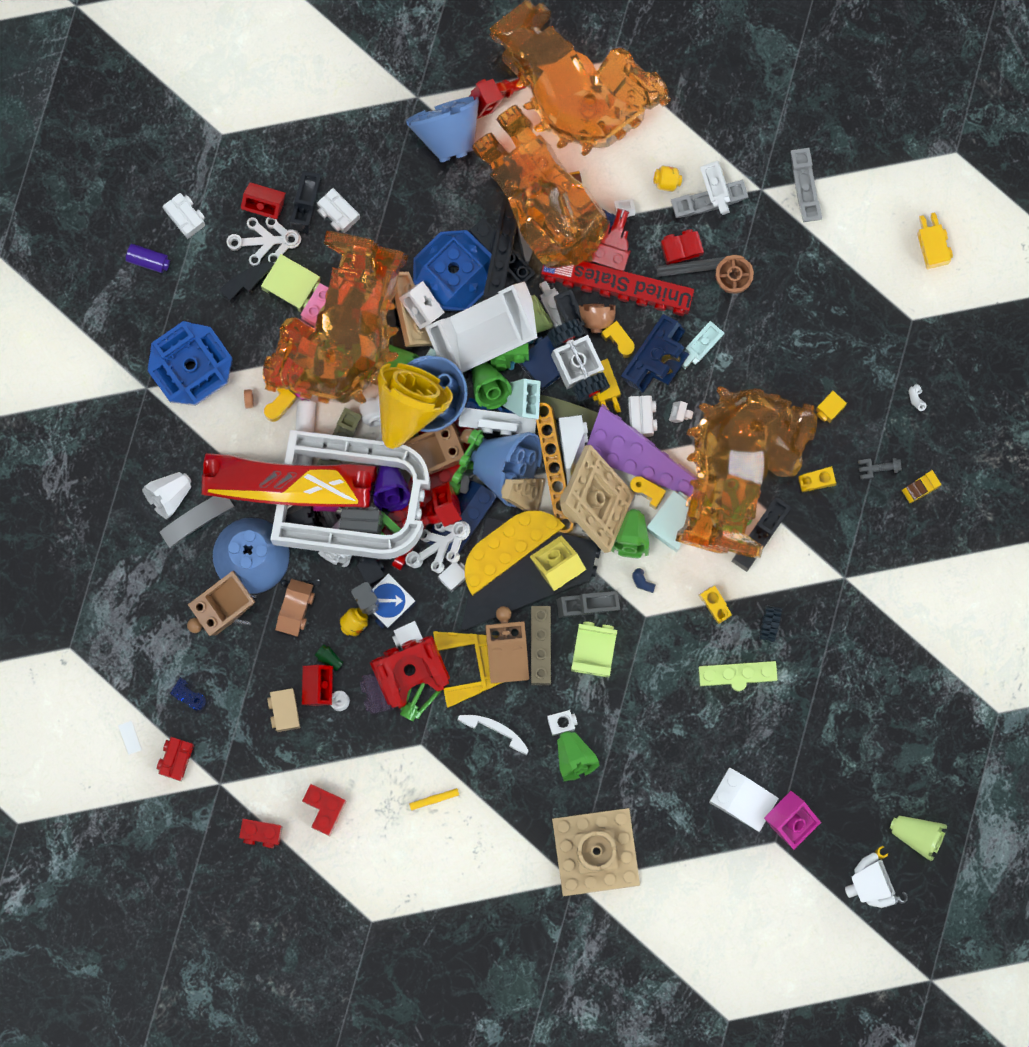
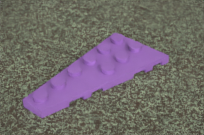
[587,404,698,496]

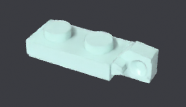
[682,321,725,369]

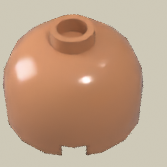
[715,255,754,294]
[579,304,615,333]

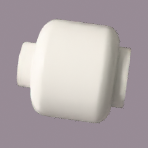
[359,397,381,427]

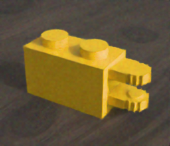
[917,212,953,270]
[592,359,621,413]

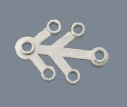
[227,217,301,267]
[405,521,470,573]

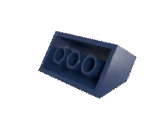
[425,480,498,559]

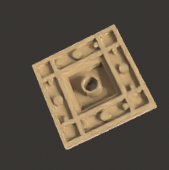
[560,445,634,553]
[552,808,640,896]

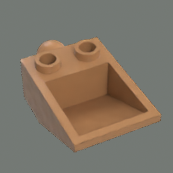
[403,423,473,479]
[187,571,255,636]
[485,606,529,684]

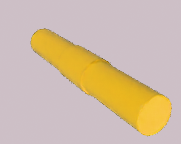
[409,788,459,811]

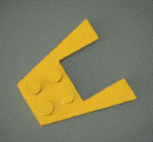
[433,631,503,708]

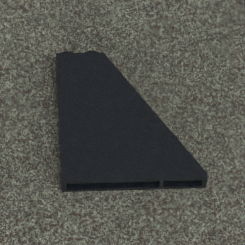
[461,517,601,632]

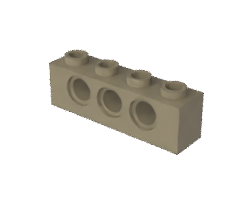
[531,606,551,685]

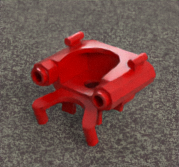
[370,636,450,708]

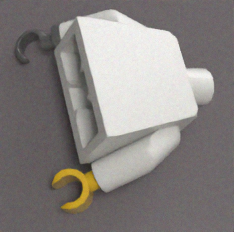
[845,846,907,908]

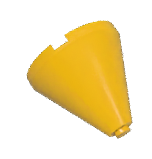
[377,363,453,449]

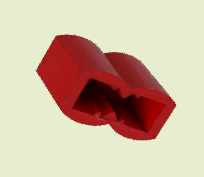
[660,229,704,265]

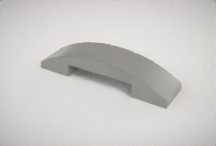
[791,148,822,222]
[671,179,748,218]
[160,496,234,548]

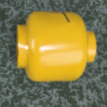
[653,165,682,192]
[340,608,368,636]

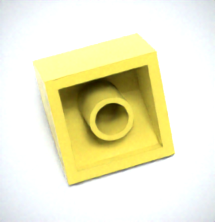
[530,535,586,591]

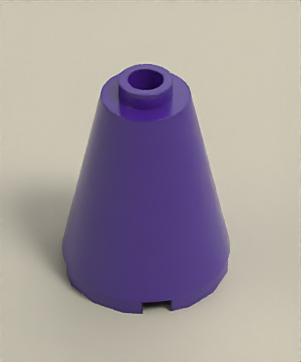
[373,465,411,512]

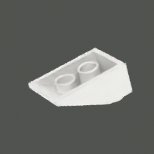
[559,415,588,485]
[709,768,779,832]

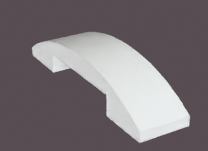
[458,715,528,755]

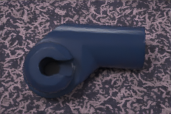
[632,568,656,593]

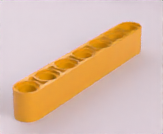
[536,403,575,533]

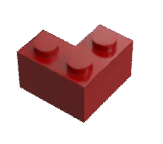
[302,784,347,837]

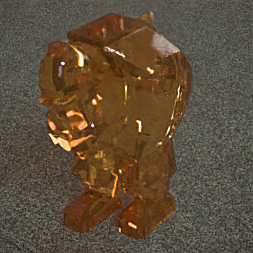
[489,0,671,156]
[472,105,611,269]
[262,231,408,404]
[675,386,817,558]

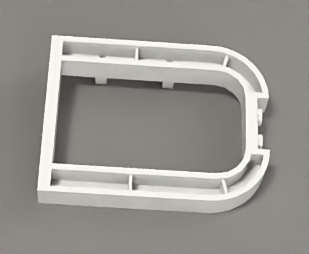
[271,430,430,559]

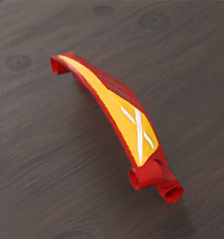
[202,453,377,508]

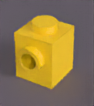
[816,391,847,423]

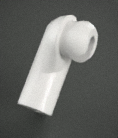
[909,384,926,411]

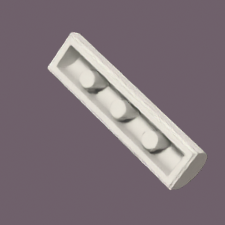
[295,401,316,465]

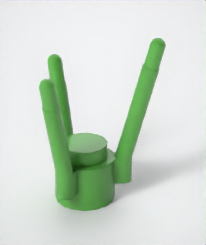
[400,683,441,721]

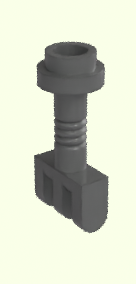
[858,458,902,480]

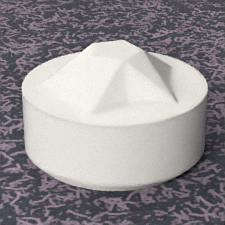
[331,691,350,711]

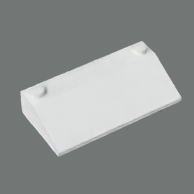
[425,282,537,373]

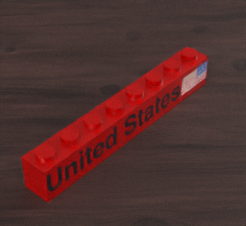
[541,252,694,316]

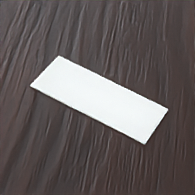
[118,721,142,755]

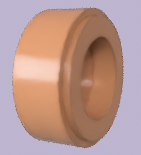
[244,389,253,409]

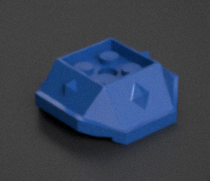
[413,230,492,312]
[147,321,233,406]

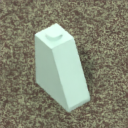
[502,379,540,419]
[647,491,689,553]

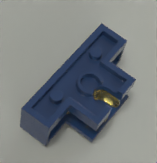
[621,314,689,393]

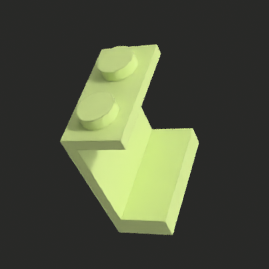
[261,254,321,312]
[571,622,617,678]

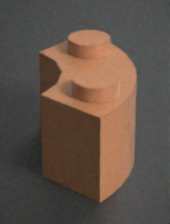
[275,579,315,636]

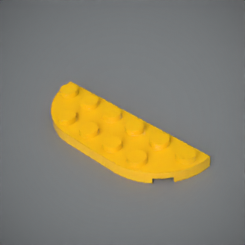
[465,511,565,596]

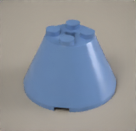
[406,96,479,162]
[408,355,467,432]
[471,432,542,507]
[213,518,290,594]

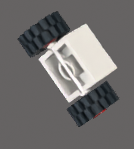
[547,319,610,401]

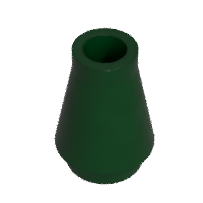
[314,644,343,671]

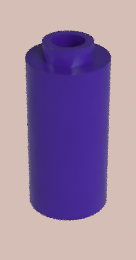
[126,244,170,273]

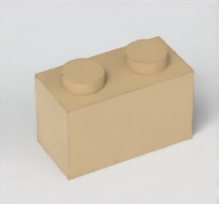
[267,688,300,732]

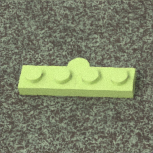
[699,661,777,691]

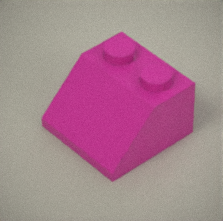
[764,791,821,850]

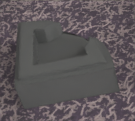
[460,469,474,494]

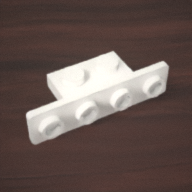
[458,408,536,436]

